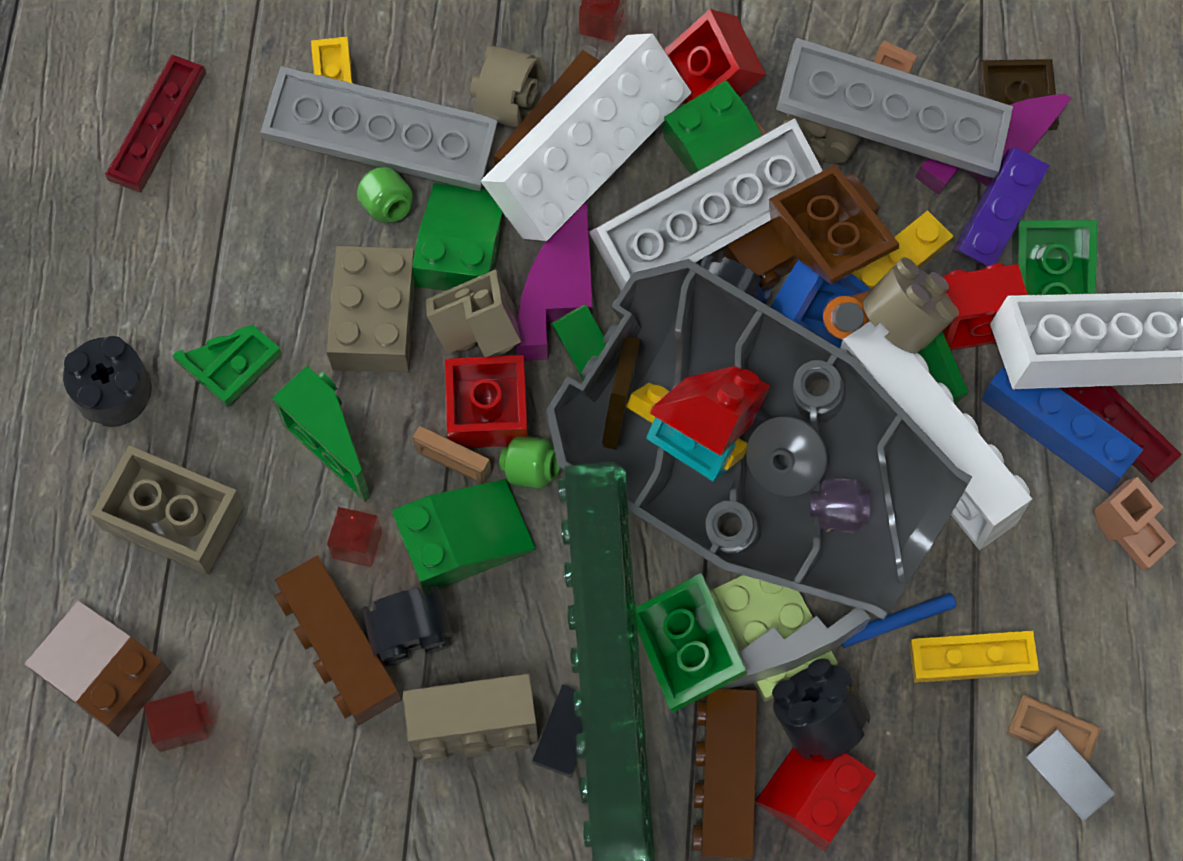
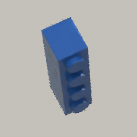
[982,366,1143,494]

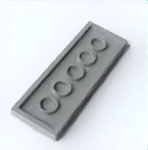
[776,38,1013,178]
[260,66,498,191]

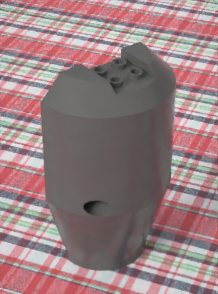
[546,259,972,620]

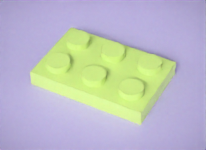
[713,575,838,702]

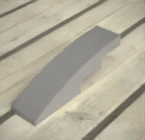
[720,607,870,689]

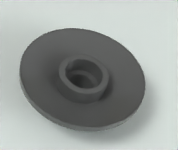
[747,416,827,496]

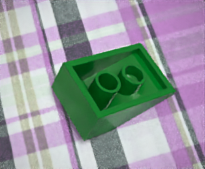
[664,80,762,175]
[412,183,505,291]
[1012,220,1097,295]
[272,366,370,502]
[391,479,536,595]
[629,573,748,713]

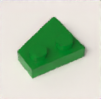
[172,324,282,407]

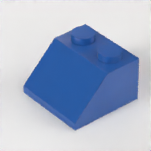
[770,259,870,349]

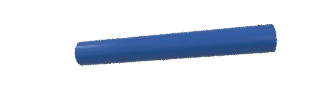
[841,593,956,649]

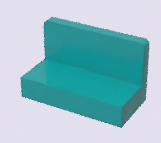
[646,417,736,482]

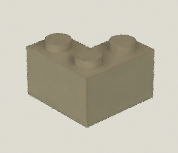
[426,269,521,358]

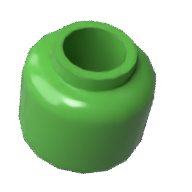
[357,167,413,223]
[499,436,560,489]

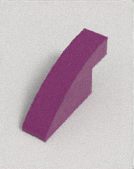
[915,94,1072,195]
[516,203,592,361]

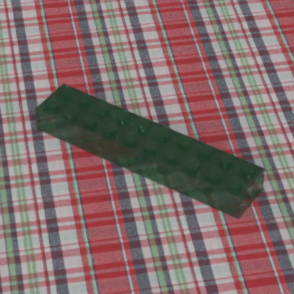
[558,462,656,861]

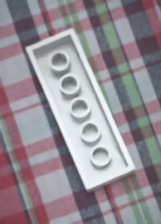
[481,33,691,241]
[589,118,823,291]
[990,292,1183,389]
[840,321,1032,551]

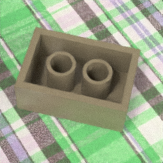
[327,246,416,373]
[91,445,244,575]
[403,674,538,763]

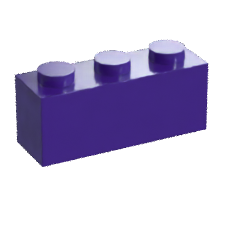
[952,147,1050,268]

